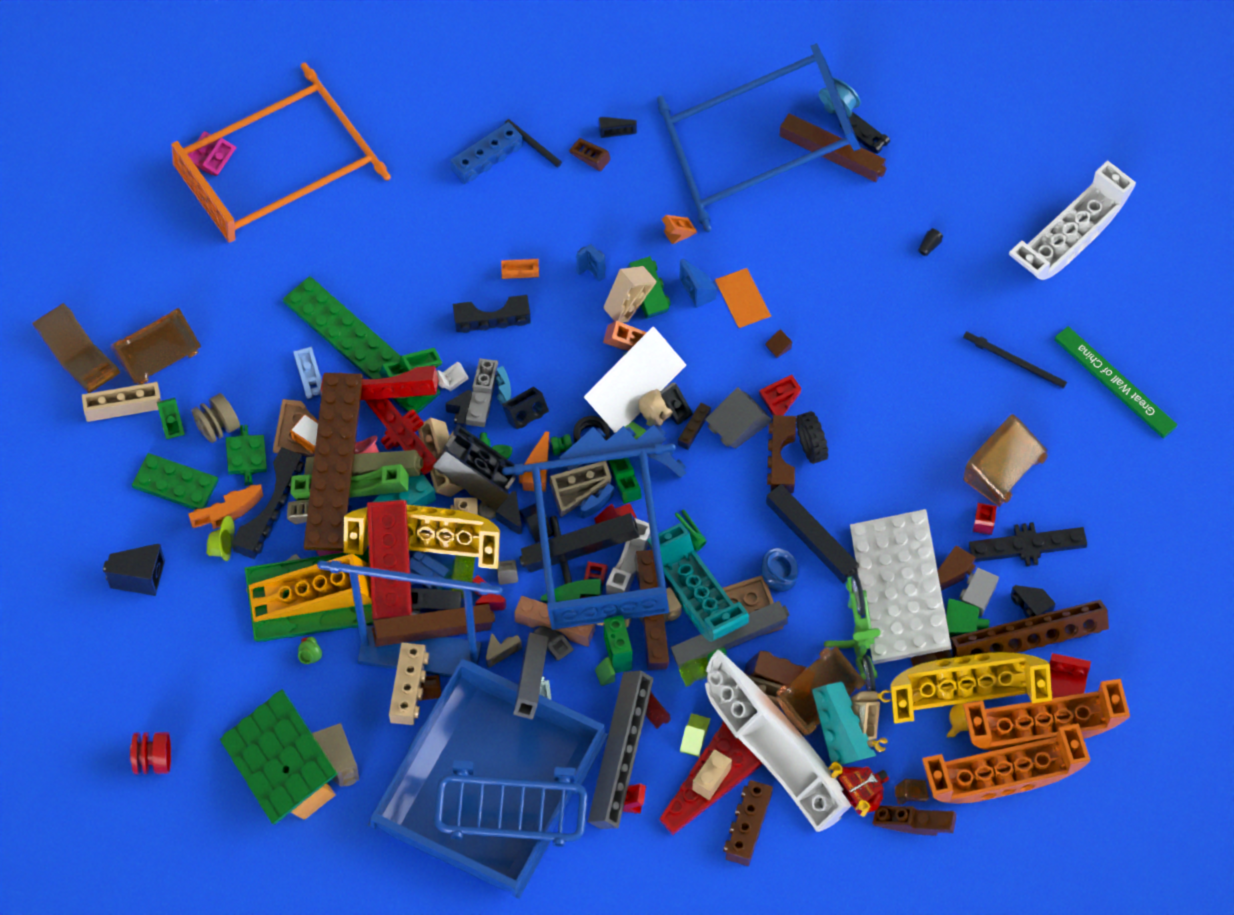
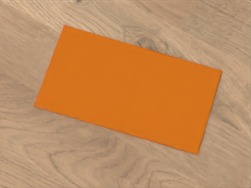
[715,268,771,328]

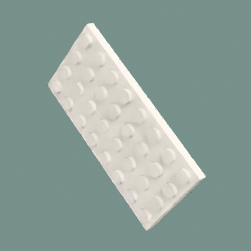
[850,509,952,664]

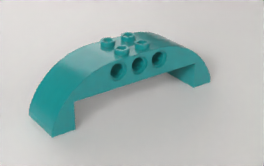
[647,523,749,642]

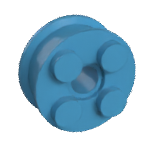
[819,78,861,117]

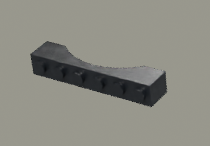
[232,447,305,559]

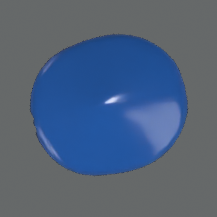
[761,548,798,591]

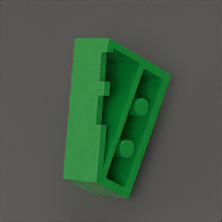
[627,256,671,319]

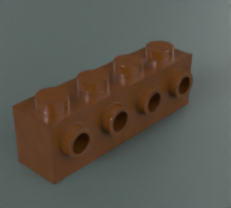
[723,780,773,866]

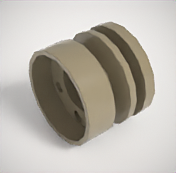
[191,393,240,443]

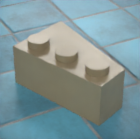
[549,461,611,518]

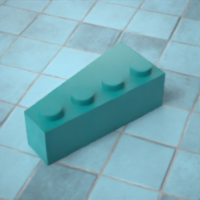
[373,471,436,506]
[812,682,876,765]

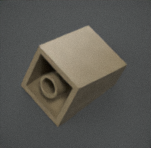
[312,723,359,787]

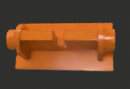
[501,259,539,279]

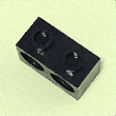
[502,387,549,429]

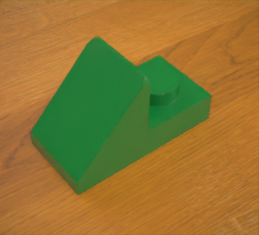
[157,397,185,439]

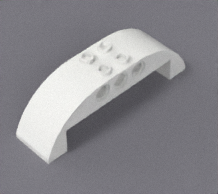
[1009,161,1136,280]

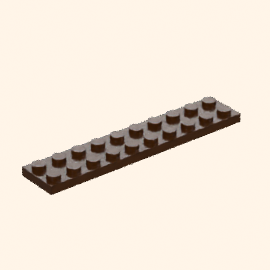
[304,373,363,551]

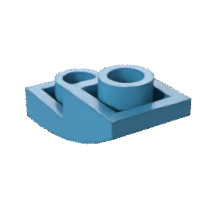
[495,366,511,405]

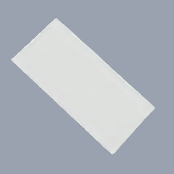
[584,327,686,433]

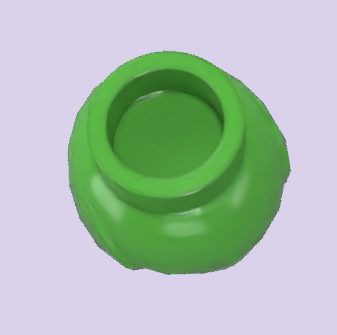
[298,637,322,664]

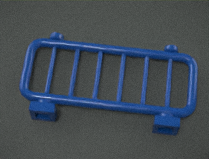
[434,760,588,847]

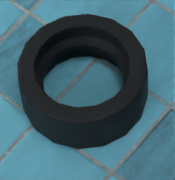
[573,415,610,443]

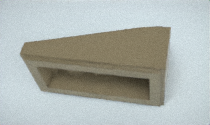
[287,500,309,525]

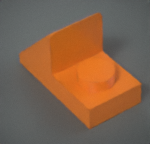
[661,215,697,244]

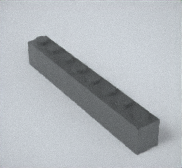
[588,671,654,829]

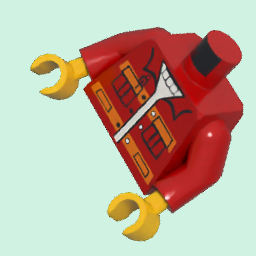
[828,762,889,816]

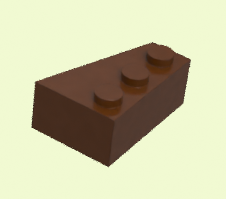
[744,651,814,699]

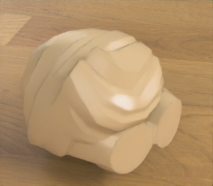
[638,389,672,426]

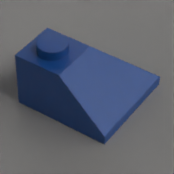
[679,259,718,308]

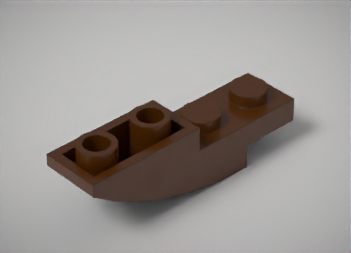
[873,805,957,836]

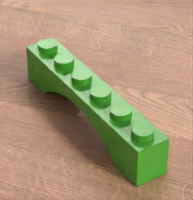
[290,464,409,501]

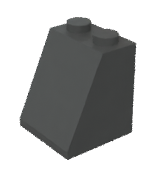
[705,387,773,449]

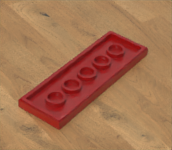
[367,500,412,620]

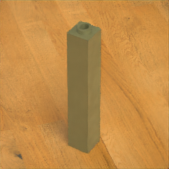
[304,450,423,476]

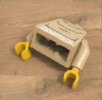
[850,690,892,752]

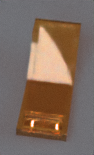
[32,303,120,393]

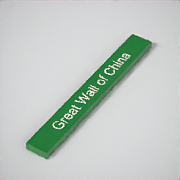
[1054,326,1178,439]

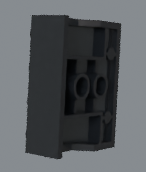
[433,424,516,511]

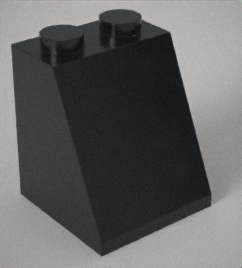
[103,544,165,596]

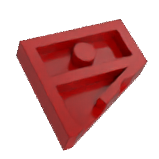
[759,375,801,416]

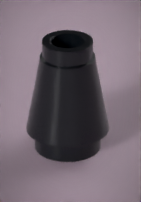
[918,228,943,256]

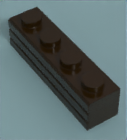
[678,403,711,450]

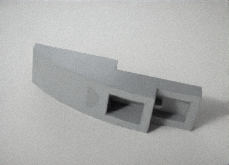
[466,358,498,427]

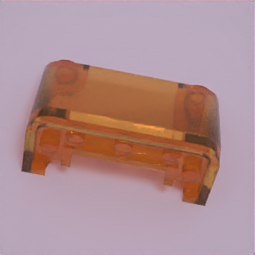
[110,307,201,385]
[963,414,1048,507]
[775,646,866,736]

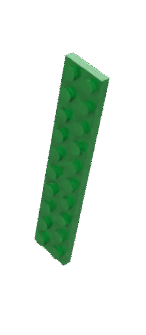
[283,276,440,414]

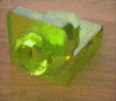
[679,657,709,687]

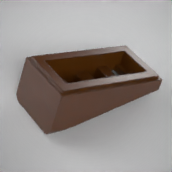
[569,138,611,171]

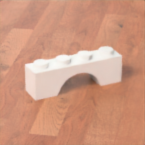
[606,519,651,595]

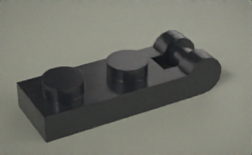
[840,112,890,154]

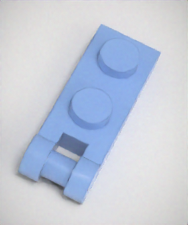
[293,347,322,399]

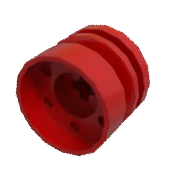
[130,732,171,774]

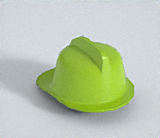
[207,516,235,561]

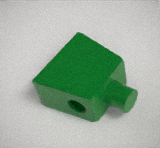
[946,598,990,640]

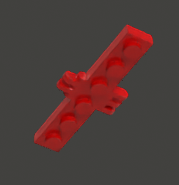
[365,398,436,475]

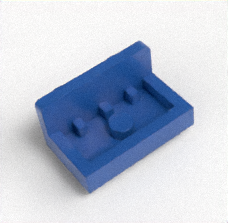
[576,244,606,282]

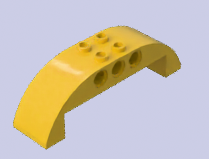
[344,505,500,569]
[890,652,1052,724]

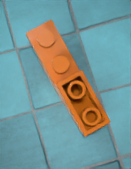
[188,484,263,529]

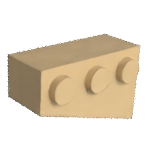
[603,266,657,323]

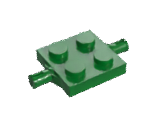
[226,425,267,486]

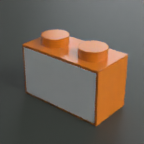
[290,414,318,454]

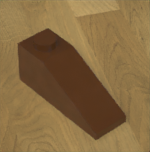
[937,545,976,591]

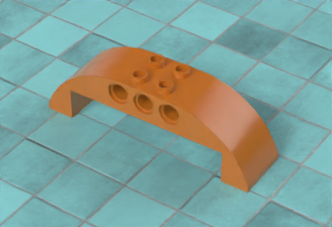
[963,679,1130,751]
[922,723,1090,804]

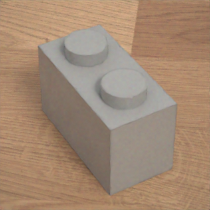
[959,568,999,617]

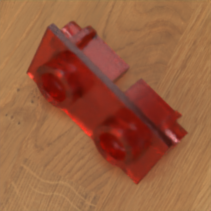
[645,691,671,729]

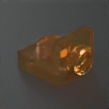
[895,779,929,805]

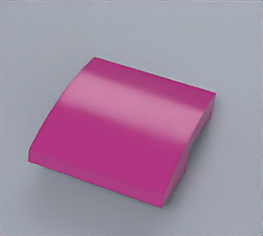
[188,131,237,176]

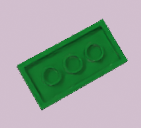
[132,453,219,510]

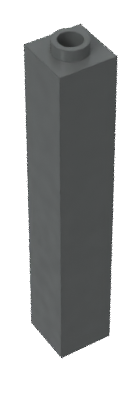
[671,601,790,670]
[513,632,549,719]

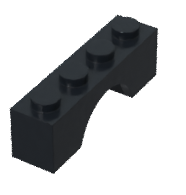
[453,295,531,333]

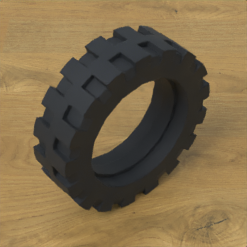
[796,411,828,464]

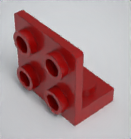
[1049,653,1091,698]

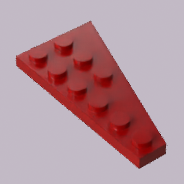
[660,721,763,835]

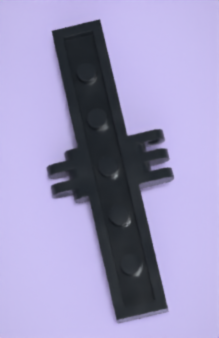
[969,522,1087,567]

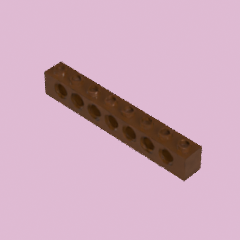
[951,600,1109,658]

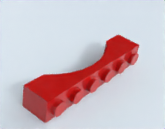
[321,366,439,400]

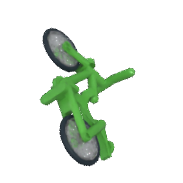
[824,574,881,691]

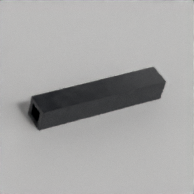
[766,484,859,584]
[520,513,640,573]

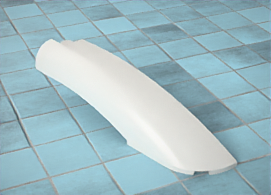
[705,650,852,832]

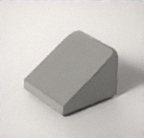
[497,560,518,585]

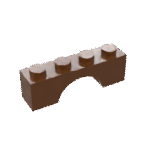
[767,415,796,493]

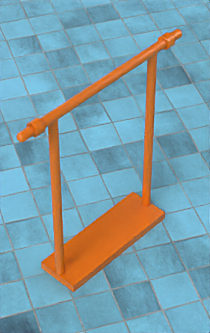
[171,63,391,243]

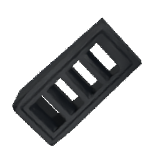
[599,117,637,138]

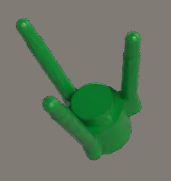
[675,509,707,552]

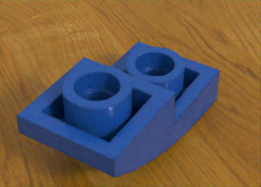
[579,484,614,519]

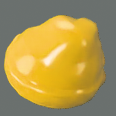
[946,703,969,738]

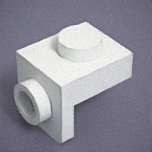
[437,362,469,391]

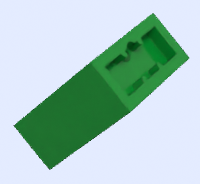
[604,615,632,673]

